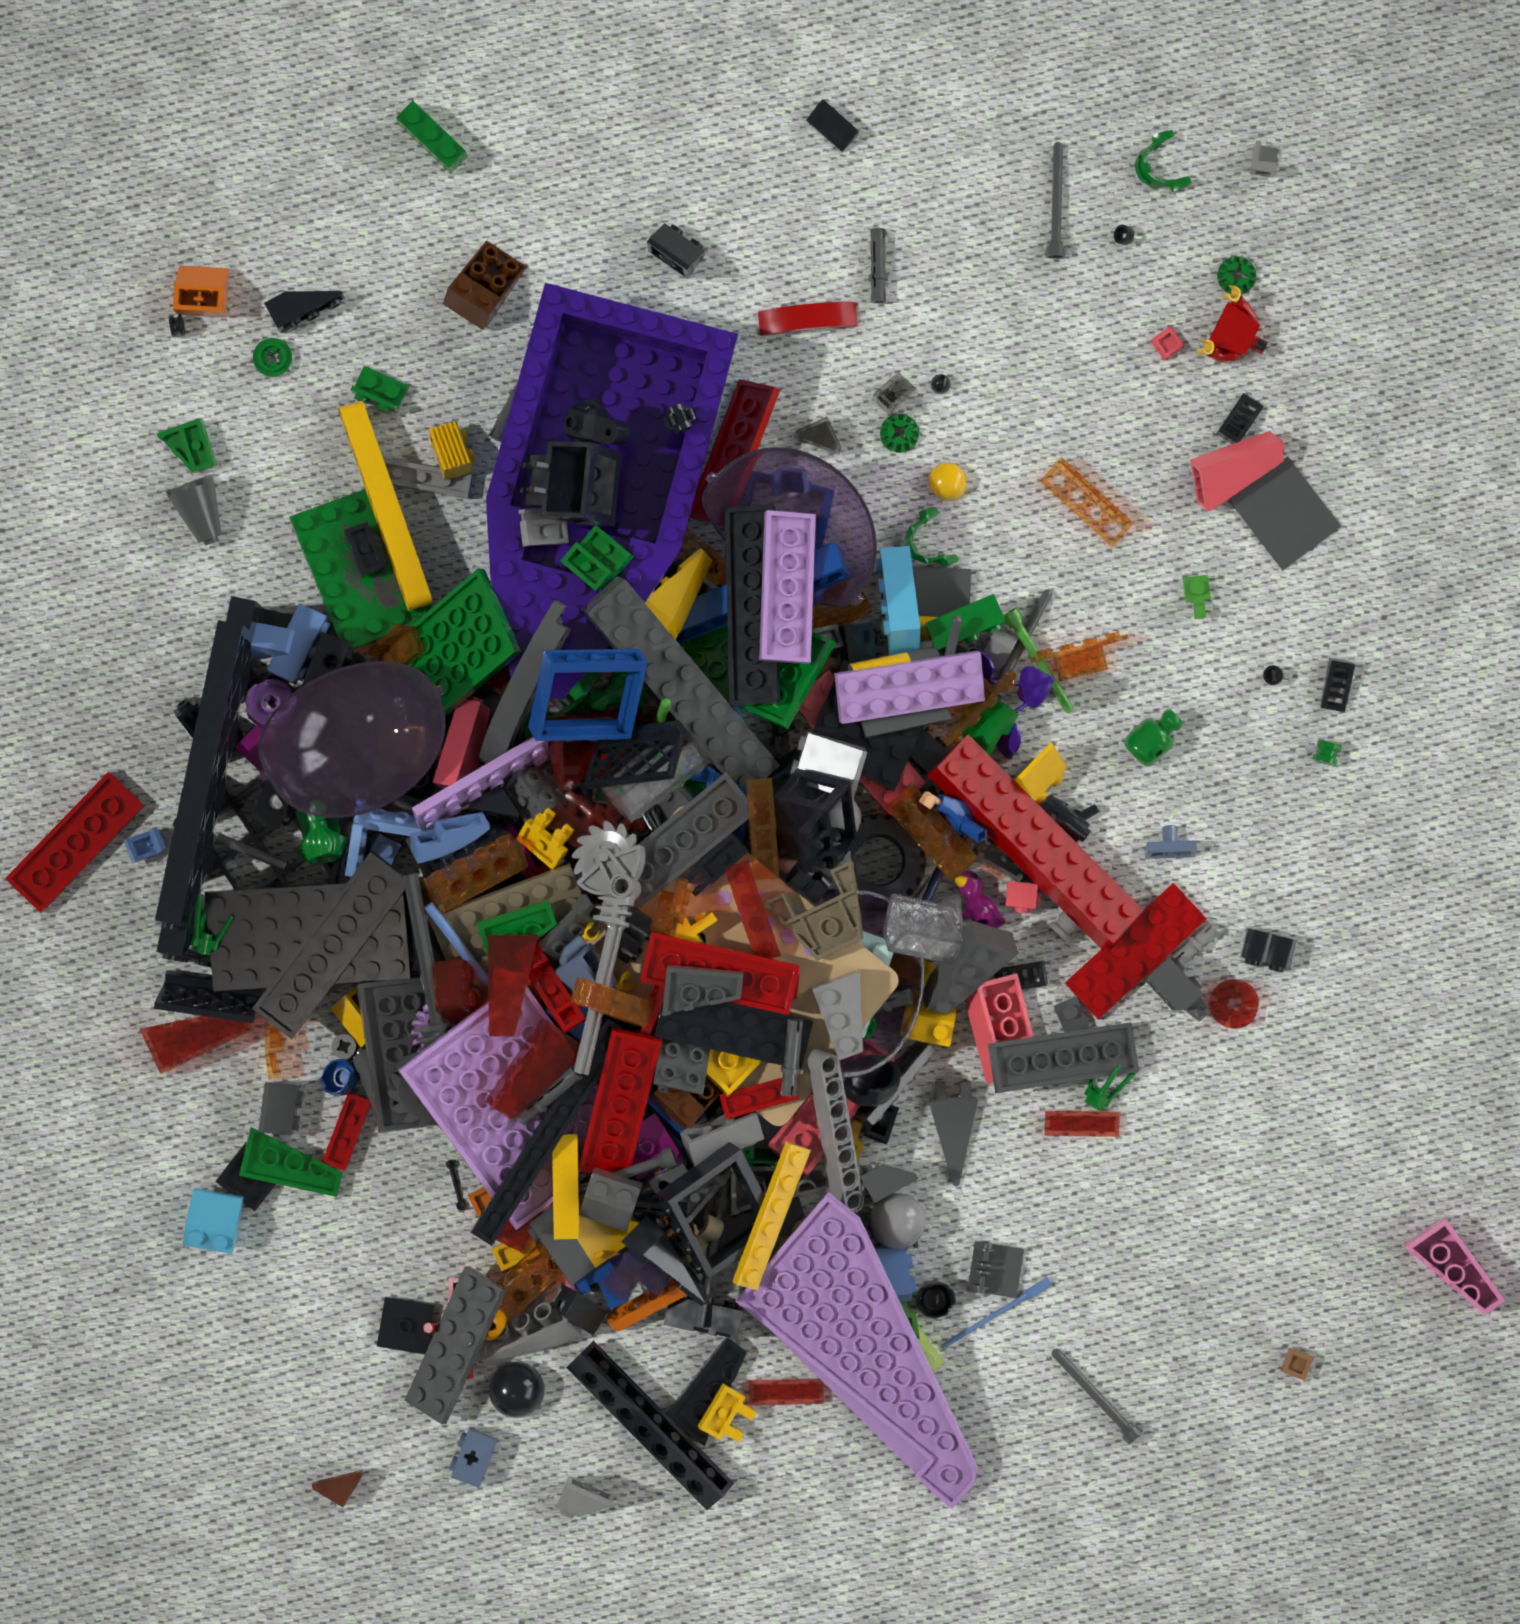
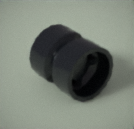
[784,859,832,905]

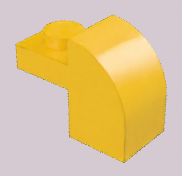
[674,910,718,943]

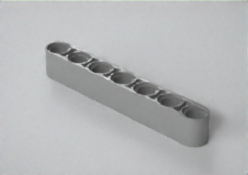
[807,1049,864,1213]

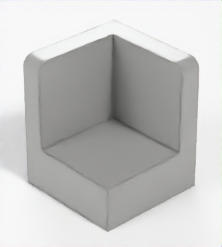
[1249,141,1278,178]

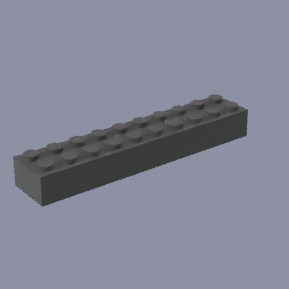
[580,576,780,792]

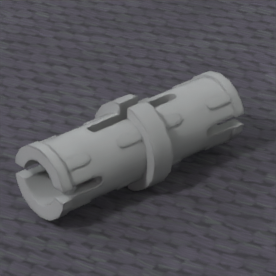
[1172,922,1219,966]

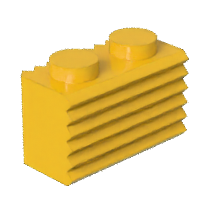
[429,421,476,480]

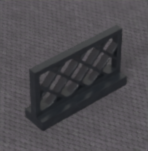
[584,720,691,789]
[154,970,265,1023]

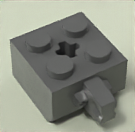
[1143,957,1210,1022]

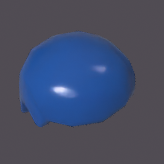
[320,1059,358,1097]

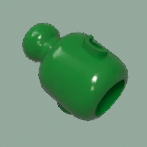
[1124,709,1183,767]

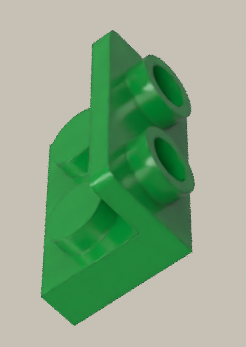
[351,366,409,414]

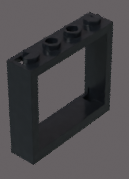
[657,1142,765,1279]

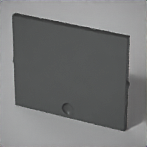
[1229,456,1341,571]

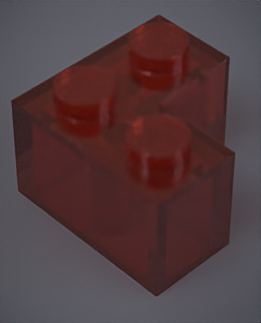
[434,959,483,1024]

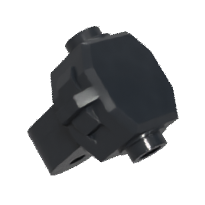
[564,398,631,449]

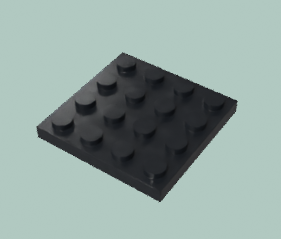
[811,660,923,792]

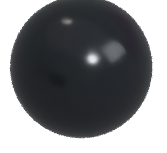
[489,1361,545,1418]

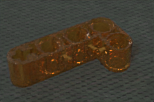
[570,978,655,1028]

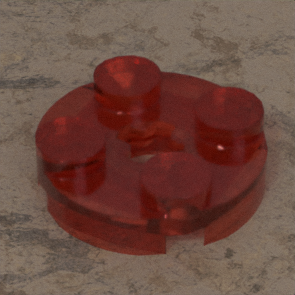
[1209,979,1259,1029]

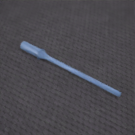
[943,1277,1052,1348]

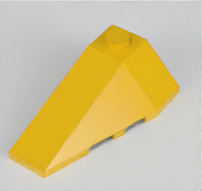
[645,548,713,640]

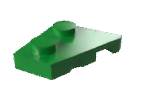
[157,418,217,473]

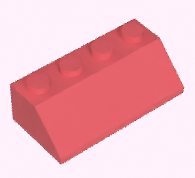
[964,973,1034,1084]

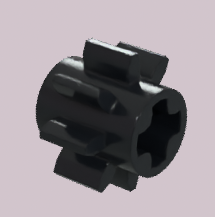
[663,403,696,434]

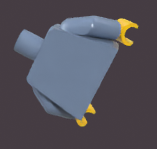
[556,922,634,1000]

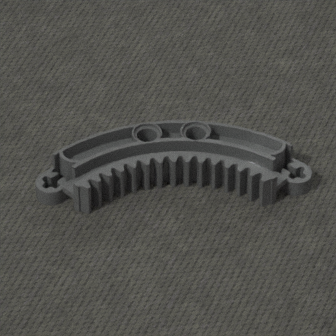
[478,600,571,765]

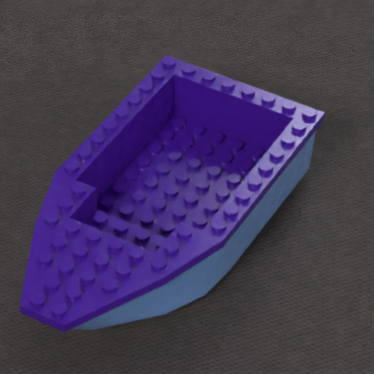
[486,283,738,701]

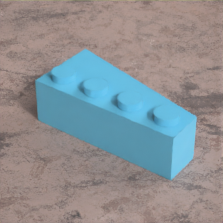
[875,546,920,656]

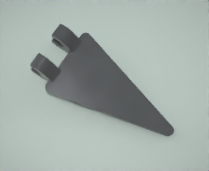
[929,1081,978,1186]

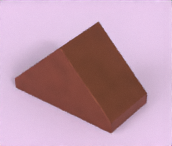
[312,1470,364,1507]

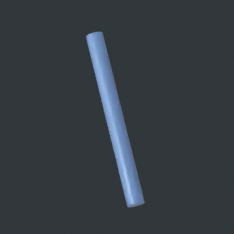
[424,902,492,987]

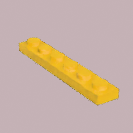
[732,1141,811,1290]

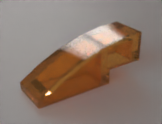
[679,527,726,588]

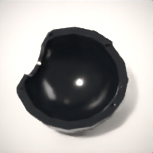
[841,1055,902,1107]

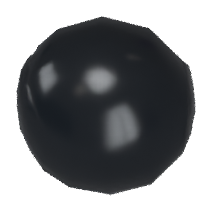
[916,1281,956,1319]

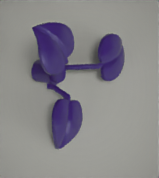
[970,649,1055,760]

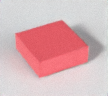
[1150,326,1185,361]

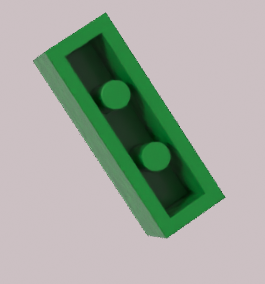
[396,100,468,174]
[924,594,1006,654]

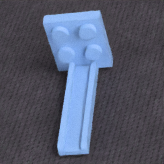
[345,800,434,877]

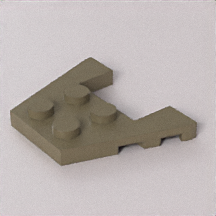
[763,860,864,961]

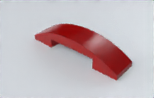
[758,302,858,336]
[515,941,586,1033]

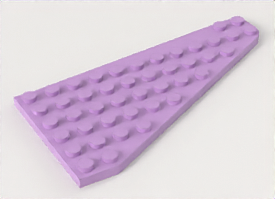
[736,1192,978,1509]

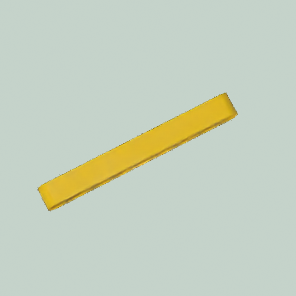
[338,401,433,611]

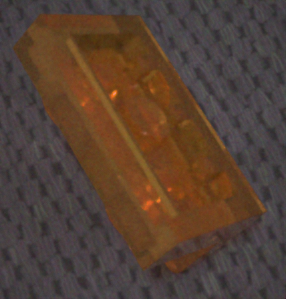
[367,624,425,677]

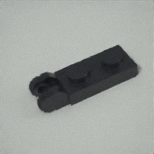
[681,832,749,897]

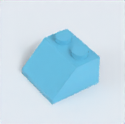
[183,1188,243,1254]

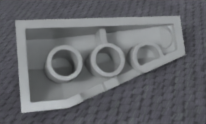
[480,1281,582,1363]

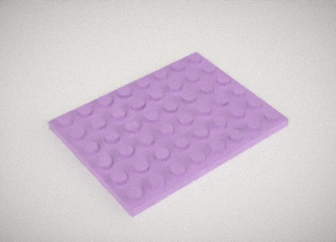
[398,978,598,1230]

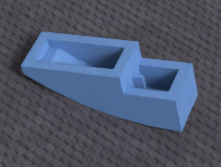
[410,812,490,863]

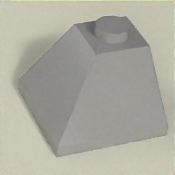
[556,1477,614,1518]

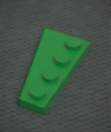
[239,1127,343,1197]

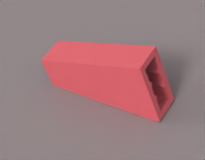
[1190,431,1285,512]
[433,696,490,789]

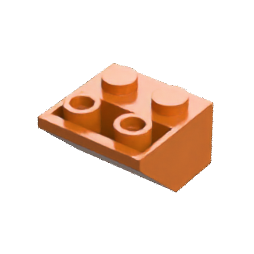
[173,265,229,318]

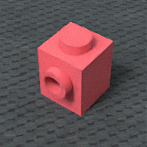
[1005,881,1042,914]

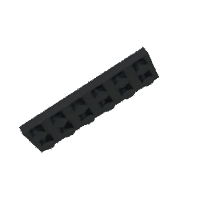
[654,995,813,1069]

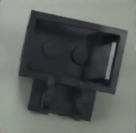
[520,441,622,527]
[773,768,857,873]

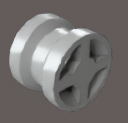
[1048,911,1080,942]
[331,1034,358,1059]

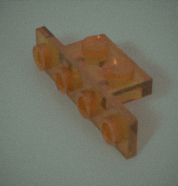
[1030,631,1129,682]
[942,669,1017,747]

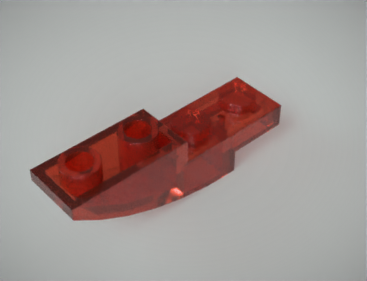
[724,860,781,959]

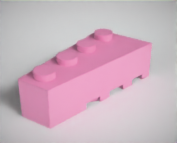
[1404,1216,1505,1315]

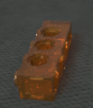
[886,783,977,882]
[422,833,528,914]
[496,1242,563,1320]

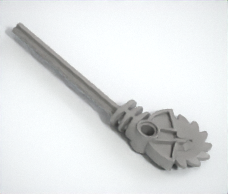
[572,821,645,1075]

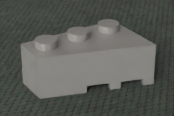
[812,969,863,1060]
[680,1105,764,1166]

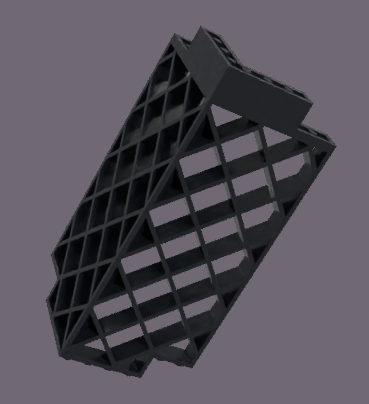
[155,596,382,967]

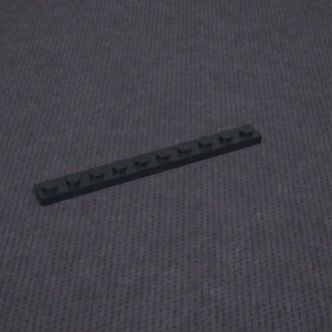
[470,1018,627,1246]

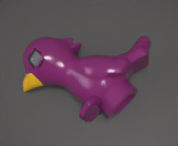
[955,870,1006,928]

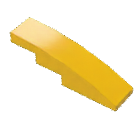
[552,1134,579,1239]

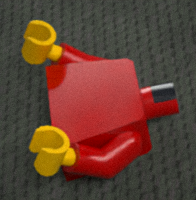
[1197,285,1268,363]

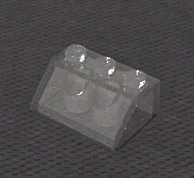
[883,894,966,964]

